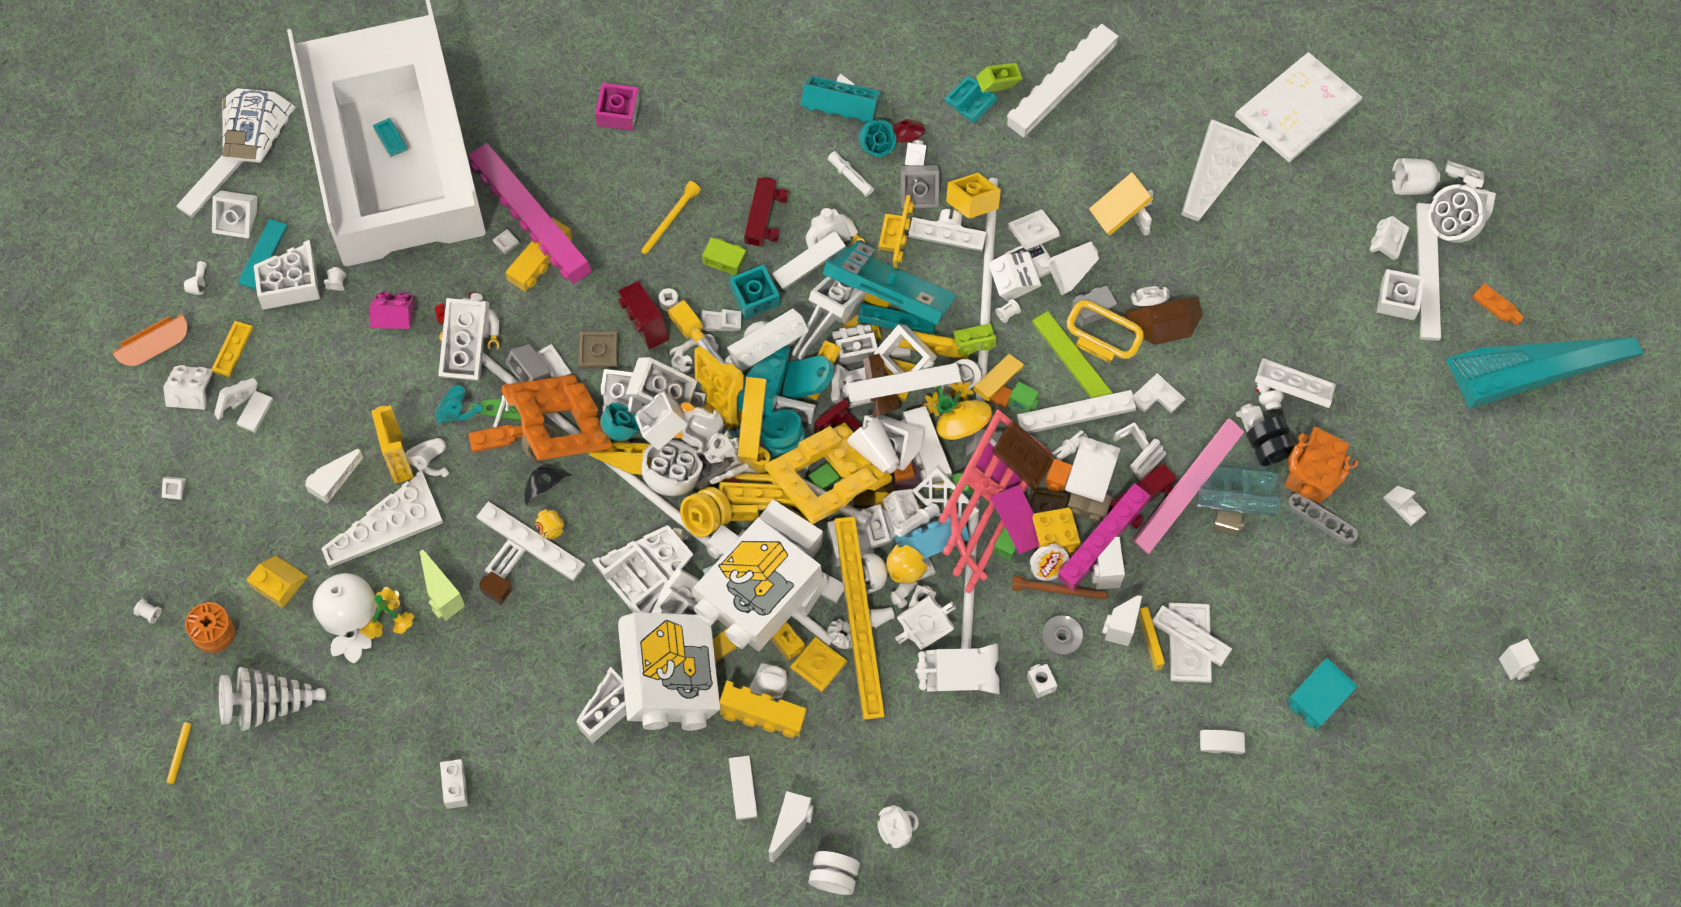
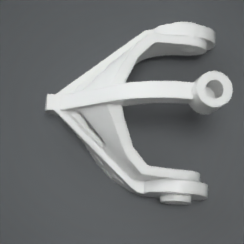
[406,438,449,478]

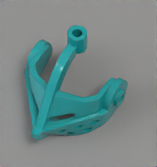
[435,385,483,424]

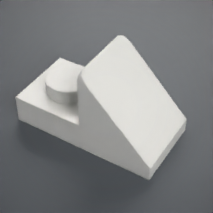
[1383,486,1426,526]

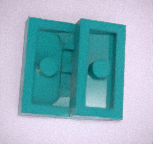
[944,76,997,123]

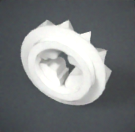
[827,618,852,649]

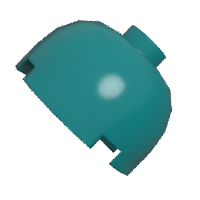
[858,120,896,157]
[600,402,639,441]

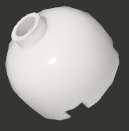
[861,553,888,594]

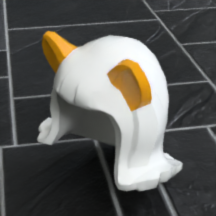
[674,402,724,454]

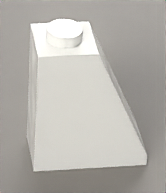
[1046,241,1099,295]

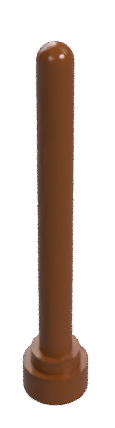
[1011,575,1108,599]

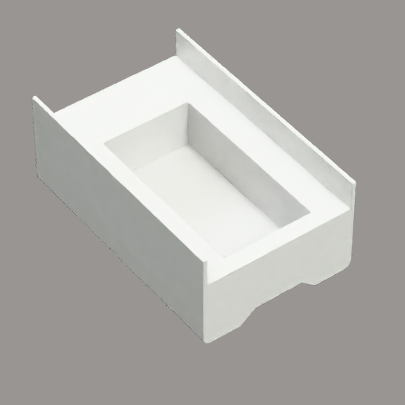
[287,0,486,266]

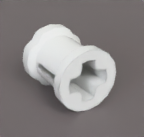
[995,299,1021,323]
[134,598,162,624]

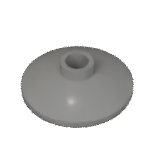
[1042,615,1083,655]

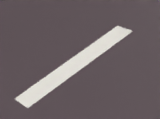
[846,363,961,402]

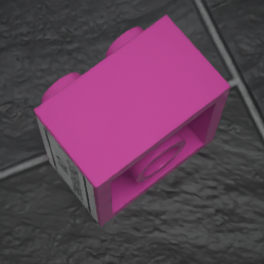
[595,83,640,131]

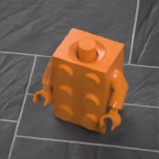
[1284,427,1358,503]

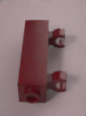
[744,177,788,247]
[1108,463,1177,530]

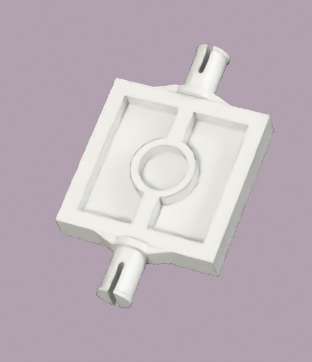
[895,595,956,650]

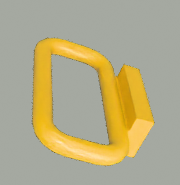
[1067,300,1144,363]
[704,473,779,521]

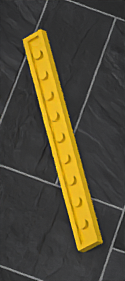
[834,517,885,720]

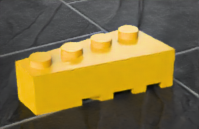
[719,680,806,738]

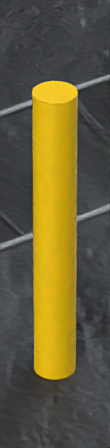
[166,722,192,785]

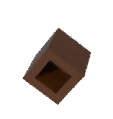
[479,571,513,605]

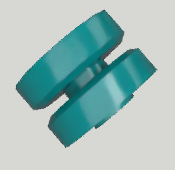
[761,410,807,459]

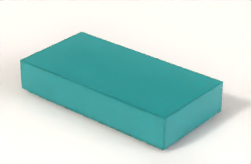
[373,118,407,157]

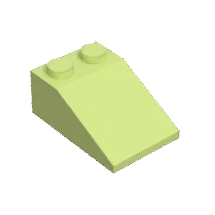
[420,550,465,621]

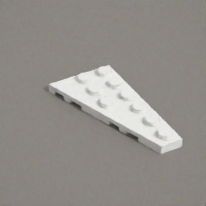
[1181,120,1262,221]

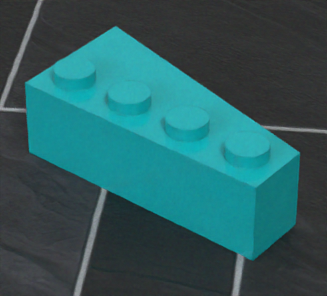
[737,346,790,417]

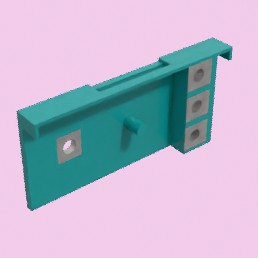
[823,240,957,325]

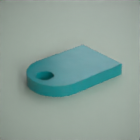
[782,356,834,399]

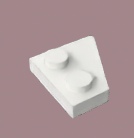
[214,378,258,420]

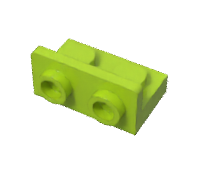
[953,323,997,355]

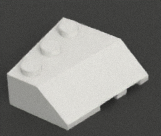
[254,240,320,310]

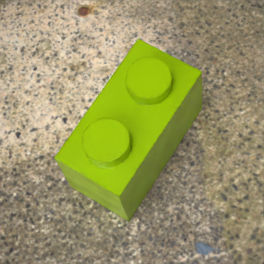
[976,62,1023,93]
[702,237,746,276]

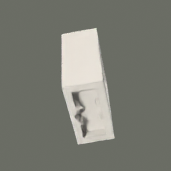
[874,325,937,375]

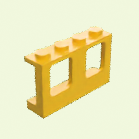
[371,405,414,484]

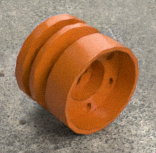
[185,602,236,654]

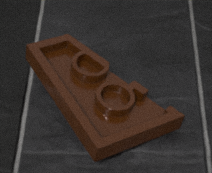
[863,353,901,418]

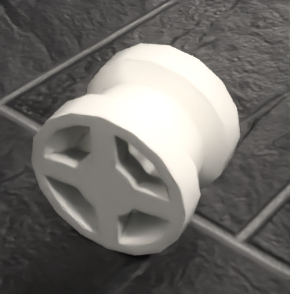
[659,288,678,311]

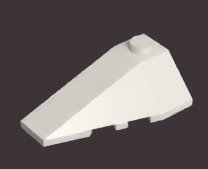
[601,369,643,443]

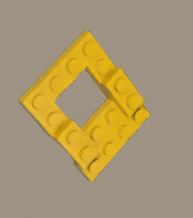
[765,423,892,525]

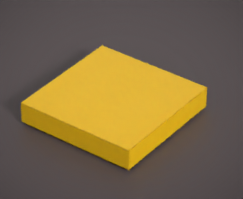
[790,636,847,692]

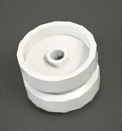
[808,851,860,895]

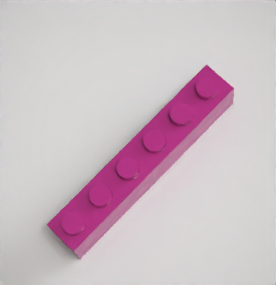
[1058,483,1150,591]

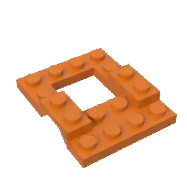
[501,375,612,461]

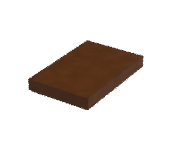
[992,421,1054,489]

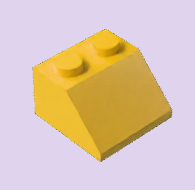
[247,556,308,608]

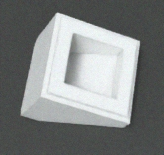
[162,476,187,500]

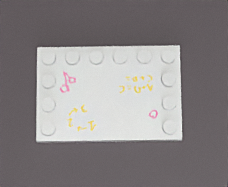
[1235,52,1363,163]

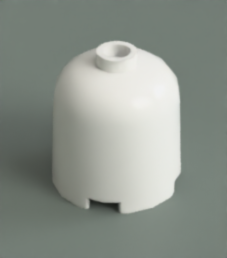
[1392,158,1440,195]

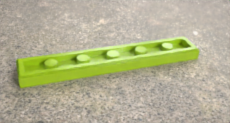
[1032,311,1113,399]

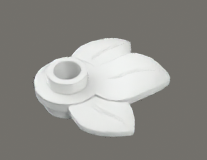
[331,628,372,663]

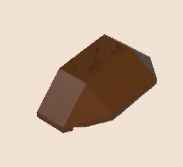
[1125,296,1203,345]

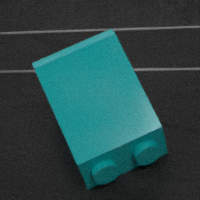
[1287,658,1358,730]

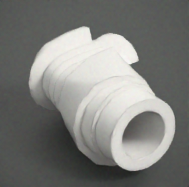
[891,582,917,608]

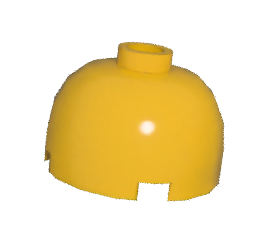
[886,544,928,584]

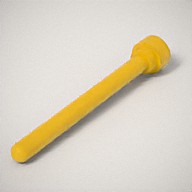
[641,181,701,254]

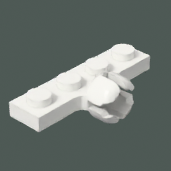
[908,209,986,252]

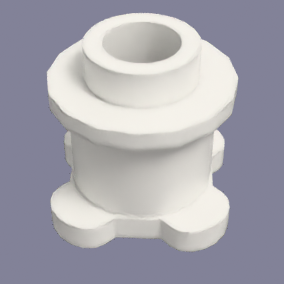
[324,267,346,291]

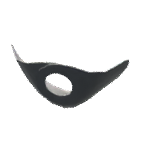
[524,467,572,506]

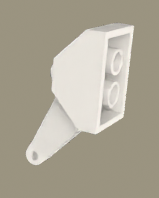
[792,276,868,360]

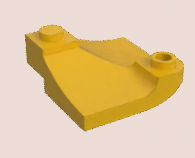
[695,346,744,425]

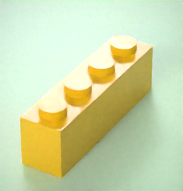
[505,217,572,292]

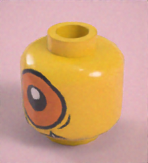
[535,509,565,540]

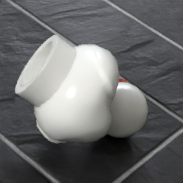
[1255,383,1284,411]

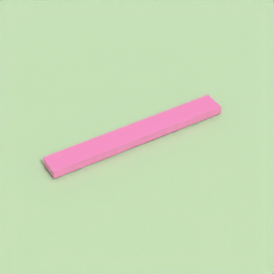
[1133,419,1244,554]

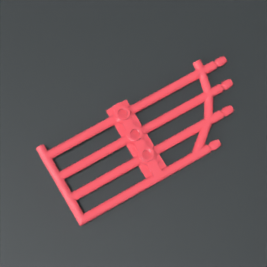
[939,409,1052,593]

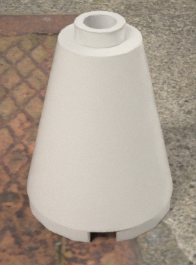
[848,417,900,474]

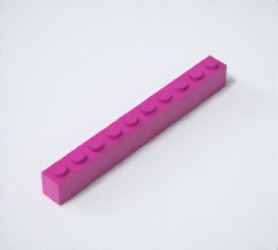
[469,143,592,284]

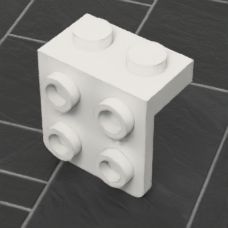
[831,364,874,408]
[163,365,213,410]

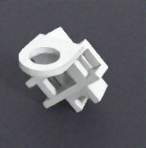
[703,430,739,463]

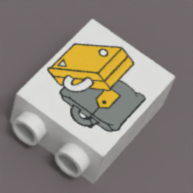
[693,517,823,652]
[618,612,720,731]

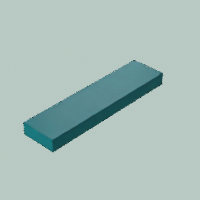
[238,219,288,290]
[857,303,935,335]

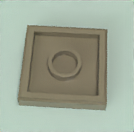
[578,331,618,368]

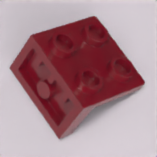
[814,399,863,433]

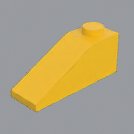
[589,442,652,475]

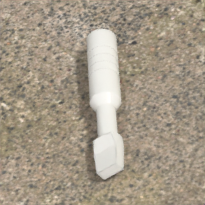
[710,463,749,484]

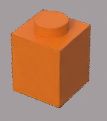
[1044,458,1073,492]

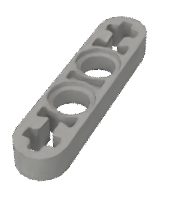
[1287,493,1358,545]

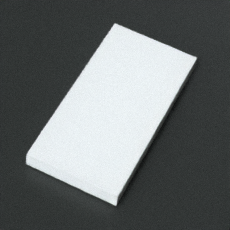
[1255,358,1336,408]
[1169,603,1212,683]

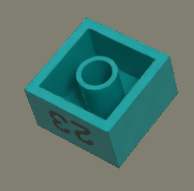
[729,264,780,320]

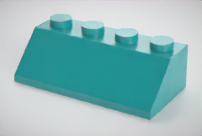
[800,75,882,123]

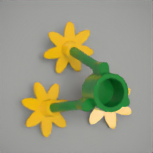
[921,367,973,416]

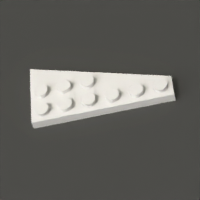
[321,470,443,568]

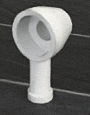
[184,261,207,295]

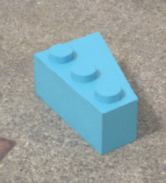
[894,515,970,560]

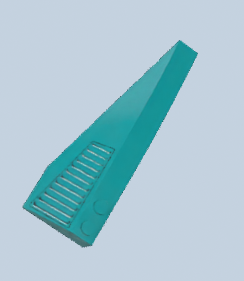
[1446,337,1644,409]

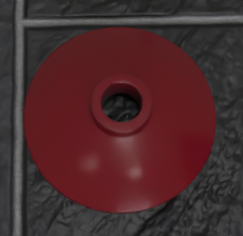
[892,120,925,143]

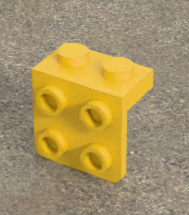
[1032,508,1080,556]

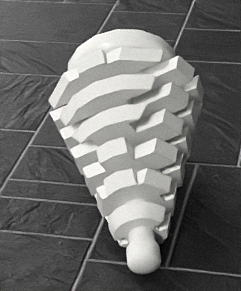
[219,667,326,731]

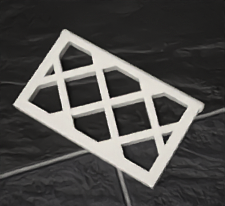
[912,467,979,520]

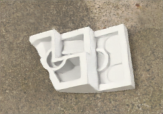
[652,568,700,615]

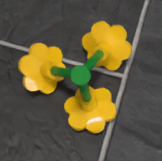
[359,587,414,639]

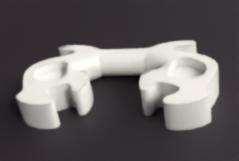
[670,334,719,374]

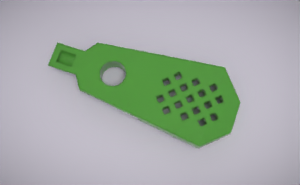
[470,399,521,421]

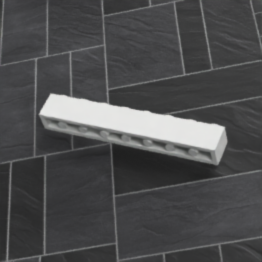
[1007,24,1119,138]

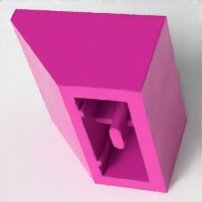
[369,292,415,329]

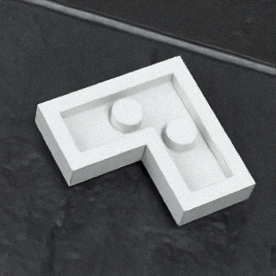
[1445,161,1484,188]
[1133,374,1185,413]

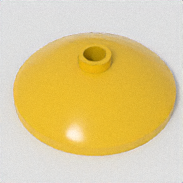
[936,400,992,440]

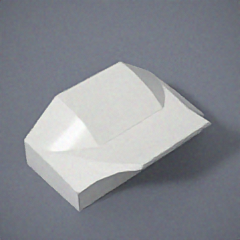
[866,504,896,549]

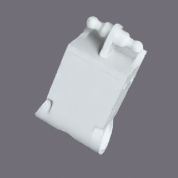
[915,643,1000,695]

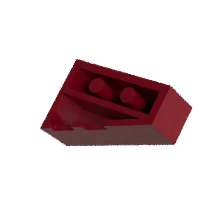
[618,281,669,350]

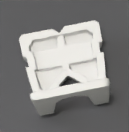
[1133,190,1153,236]

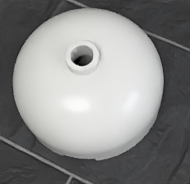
[1427,185,1487,243]
[641,440,702,496]
[313,573,377,635]

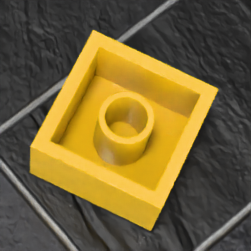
[946,173,1001,219]

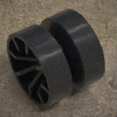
[1246,417,1296,467]

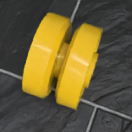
[680,487,732,537]

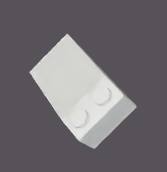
[438,298,486,382]

